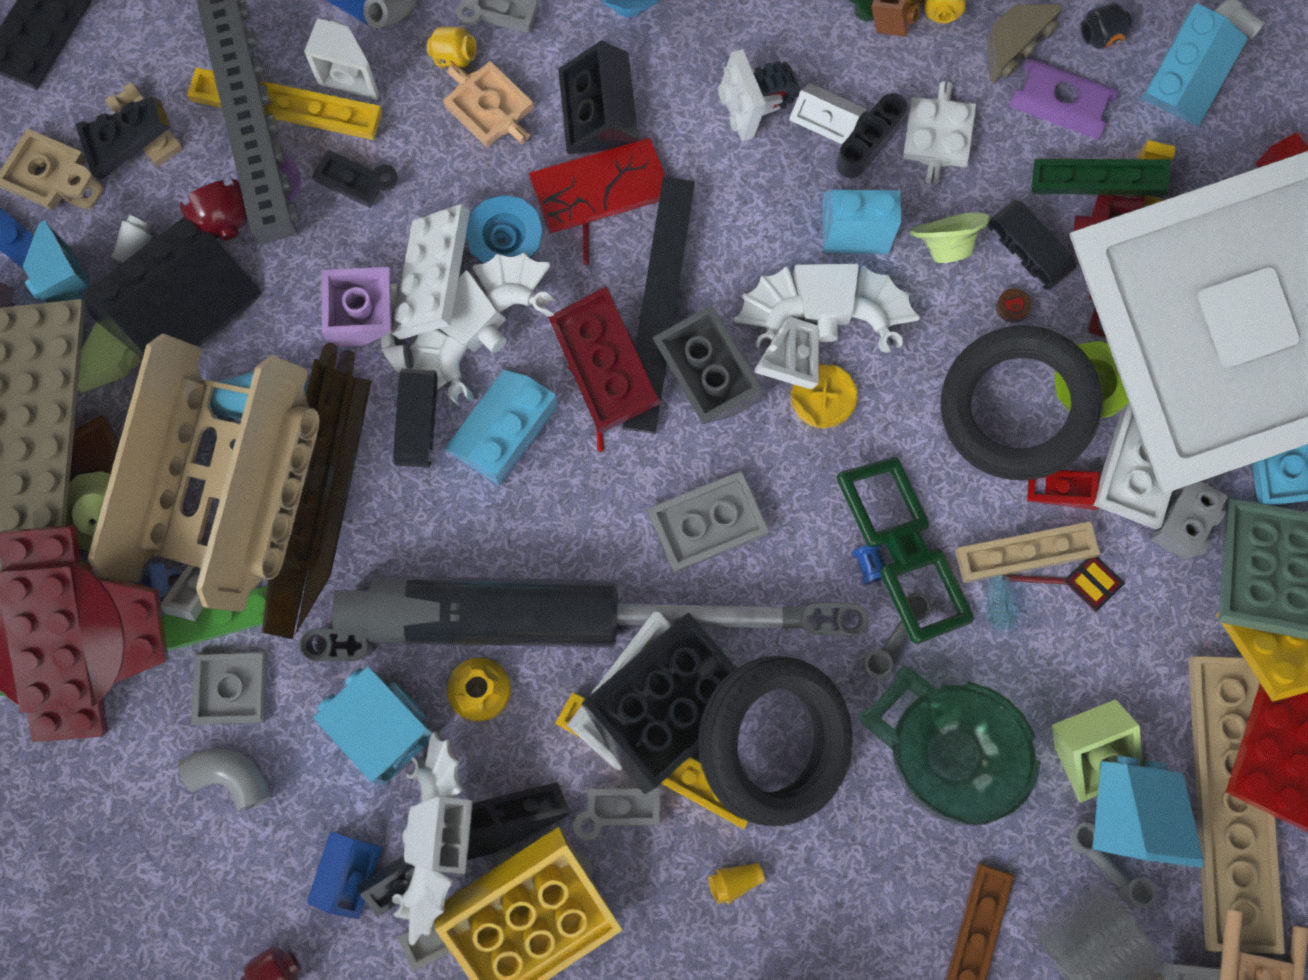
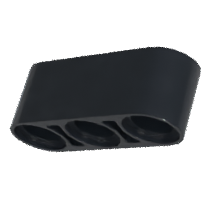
[836,93,908,178]
[988,200,1076,290]
[393,368,438,468]

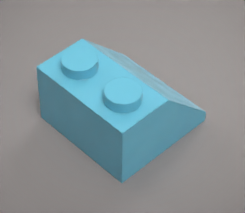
[23,220,92,306]

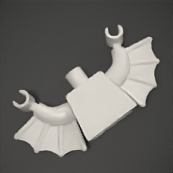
[409,252,558,407]
[734,264,920,353]
[392,731,472,945]

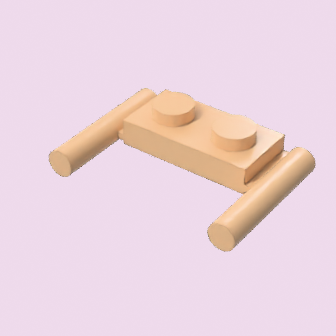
[1220,910,1308,980]

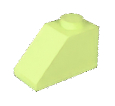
[78,322,141,393]

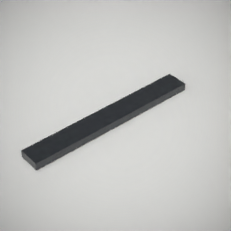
[623,177,695,434]

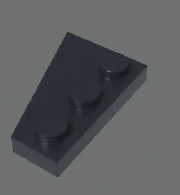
[75,97,170,180]

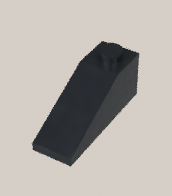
[467,782,570,860]

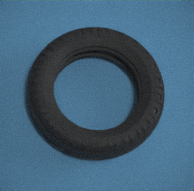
[941,325,1103,480]
[698,656,853,826]

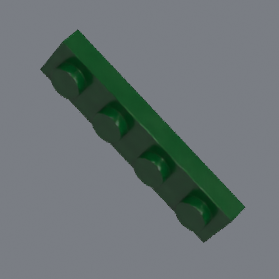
[1031,159,1171,196]

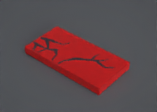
[529,138,666,234]

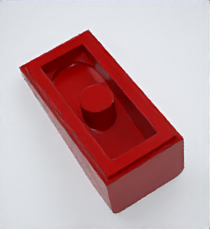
[1027,470,1100,510]

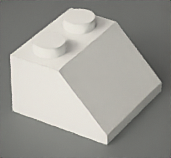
[304,18,380,100]

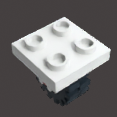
[718,49,800,141]

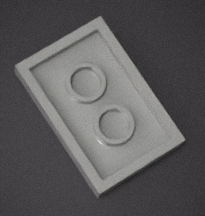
[647,471,769,574]

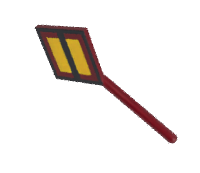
[1002,556,1125,613]

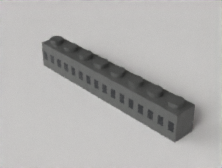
[196,0,300,244]

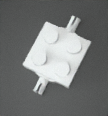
[903,82,976,184]

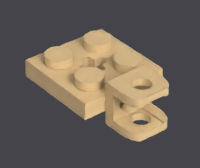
[0,128,104,211]

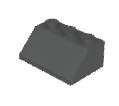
[653,305,762,424]

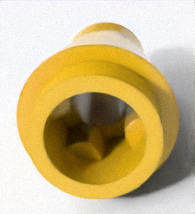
[708,862,765,905]

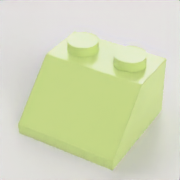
[1052,699,1143,803]

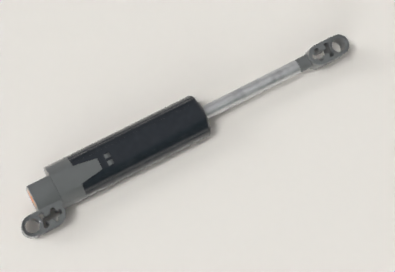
[299,576,869,662]

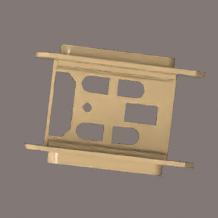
[88,334,320,612]

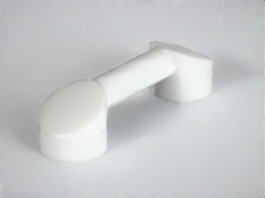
[381,283,409,373]

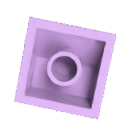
[322,267,391,347]

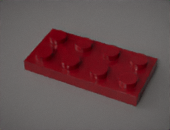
[548,286,661,434]

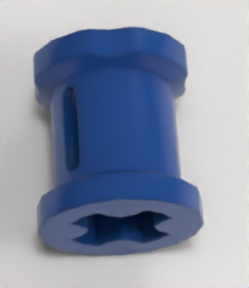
[851,545,885,585]

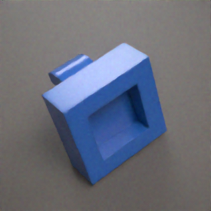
[141,563,180,602]

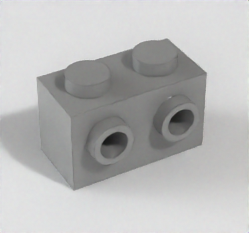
[1150,481,1228,560]

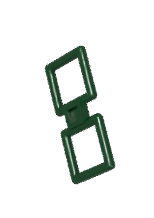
[836,457,974,644]

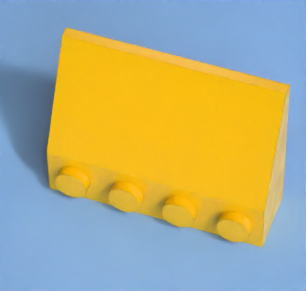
[434,827,623,980]

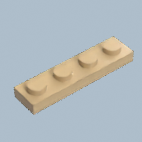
[955,521,1100,583]

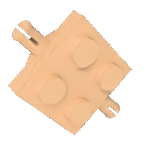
[443,61,534,148]

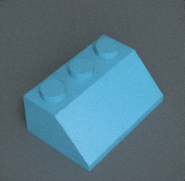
[1141,3,1248,126]
[444,370,558,486]

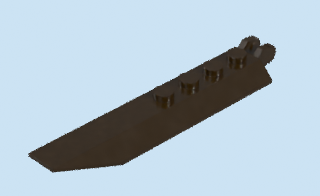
[262,342,372,640]

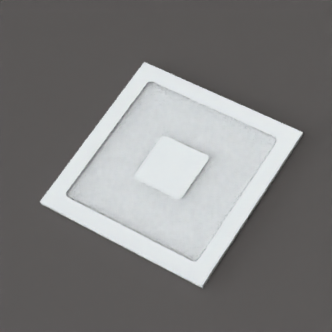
[1069,151,1308,494]

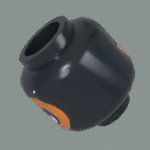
[1081,3,1132,49]

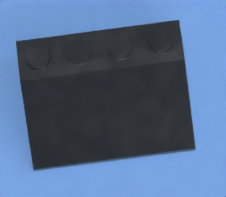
[83,217,262,360]
[581,612,736,795]

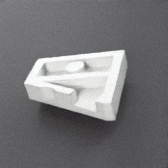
[755,317,819,389]

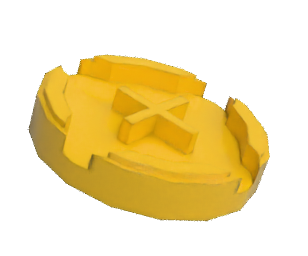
[790,363,857,429]

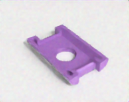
[1009,57,1118,140]

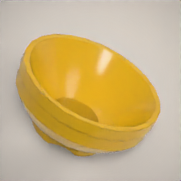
[447,657,511,722]

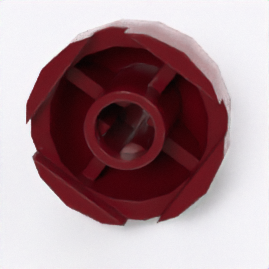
[179,179,248,241]

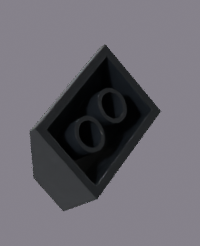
[558,40,638,154]

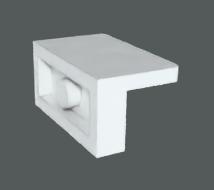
[789,83,866,144]

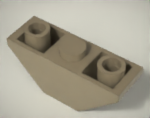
[987,4,1063,84]

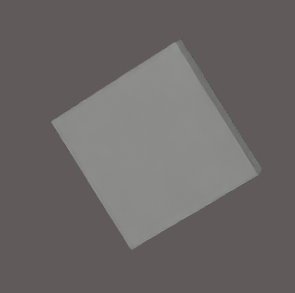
[191,651,267,725]

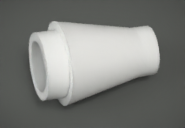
[111,215,154,263]

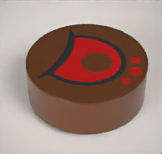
[996,289,1031,323]

